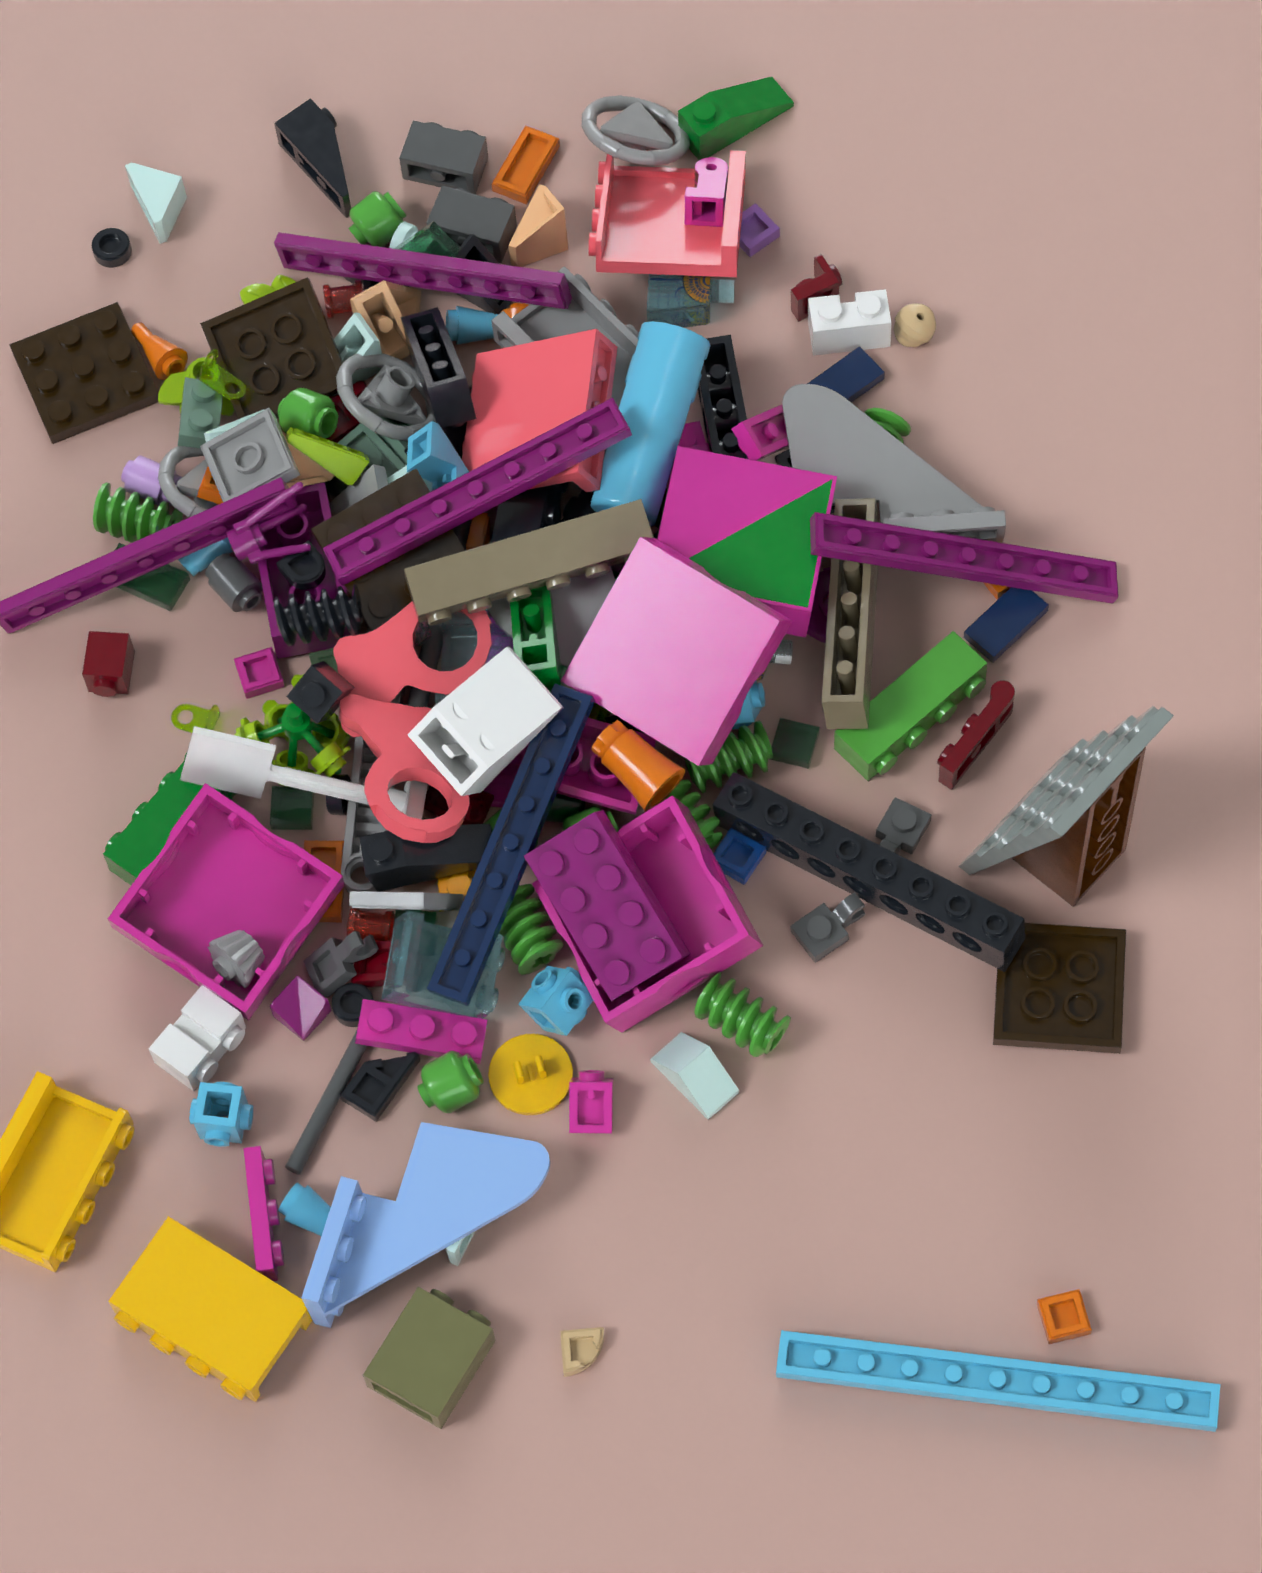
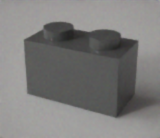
[399,120,488,194]
[426,185,517,263]

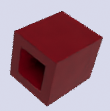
[82,631,135,697]

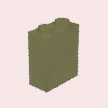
[363,1287,496,1429]

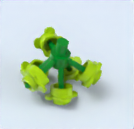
[235,674,351,787]

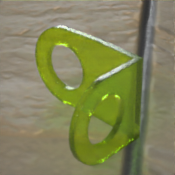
[199,349,246,399]
[171,704,220,733]

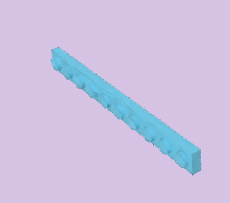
[776,1330,1221,1432]

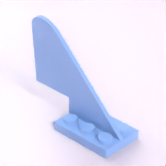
[301,1122,550,1328]

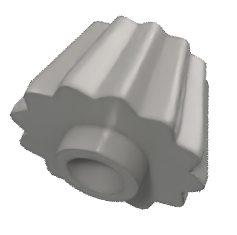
[208,930,265,988]

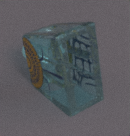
[647,274,735,328]

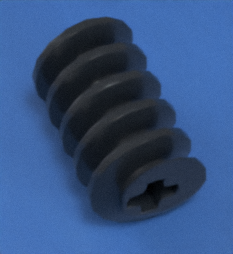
[274,584,363,646]

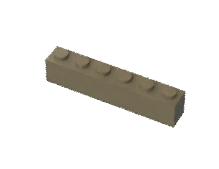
[822,498,880,729]
[404,499,653,625]

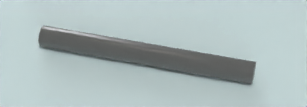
[285,1028,367,1175]

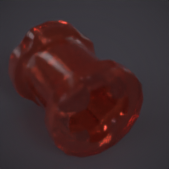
[323,279,363,319]
[347,907,395,942]

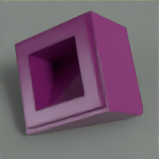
[270,975,332,1041]

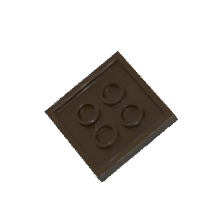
[200,277,343,419]
[9,302,158,444]
[311,469,465,631]
[993,923,1126,1054]

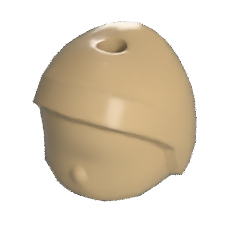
[893,303,936,347]

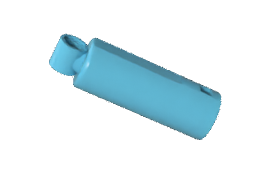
[591,321,711,527]

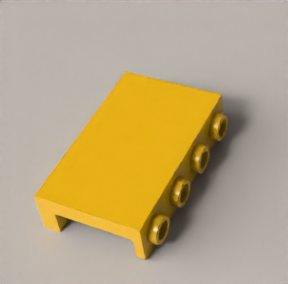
[0,1071,135,1273]
[108,1216,313,1402]

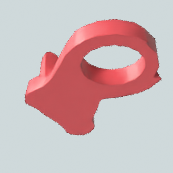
[333,602,492,737]
[339,694,470,843]

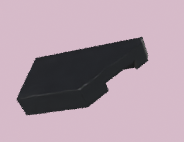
[340,1052,421,1122]

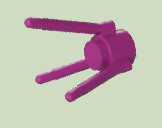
[226,482,311,565]

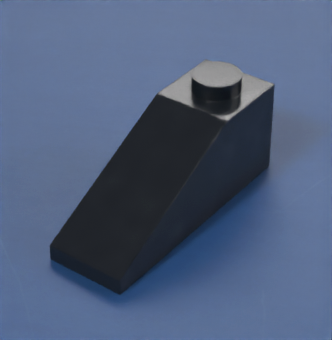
[274,98,351,218]
[359,823,492,892]

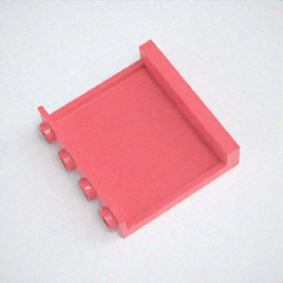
[588,150,746,278]
[462,329,618,492]

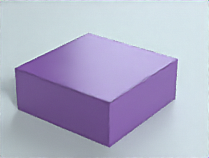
[739,203,780,257]

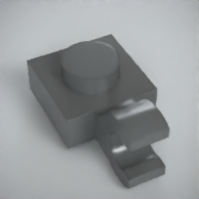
[875,797,932,854]
[790,893,865,963]
[303,931,379,997]

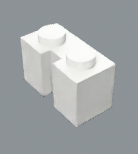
[808,289,891,356]
[149,985,246,1091]

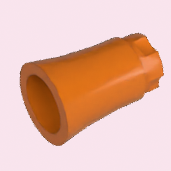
[591,720,685,812]

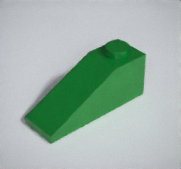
[678,76,794,160]
[510,585,563,693]

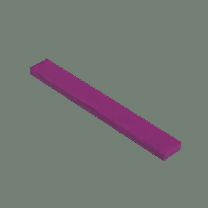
[274,232,572,309]
[323,397,632,586]
[0,477,298,633]
[810,512,1118,604]

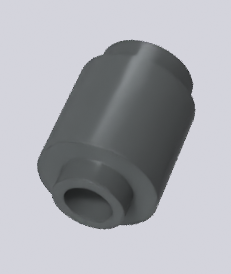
[205,553,263,612]

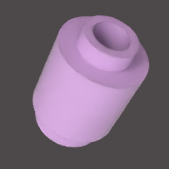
[121,455,182,506]

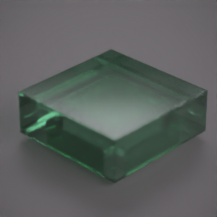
[770,718,820,769]
[270,786,314,830]

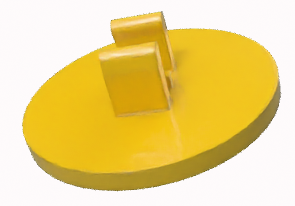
[488,1034,573,1115]

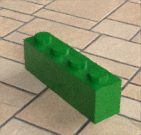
[103,753,237,885]

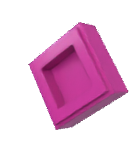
[234,647,285,699]

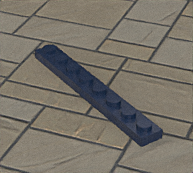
[427,683,595,1006]

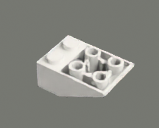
[407,646,563,796]

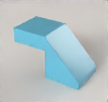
[407,421,469,491]

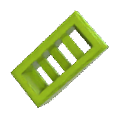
[286,427,370,486]

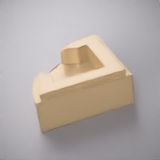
[560,1327,604,1377]

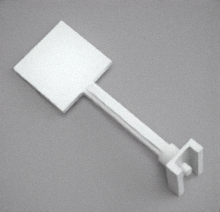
[180,726,428,820]

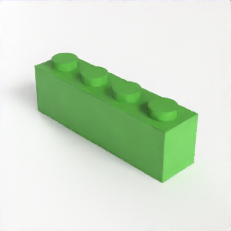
[834,631,987,781]

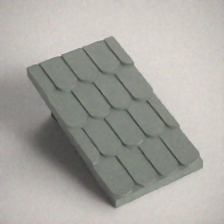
[959,706,1174,907]

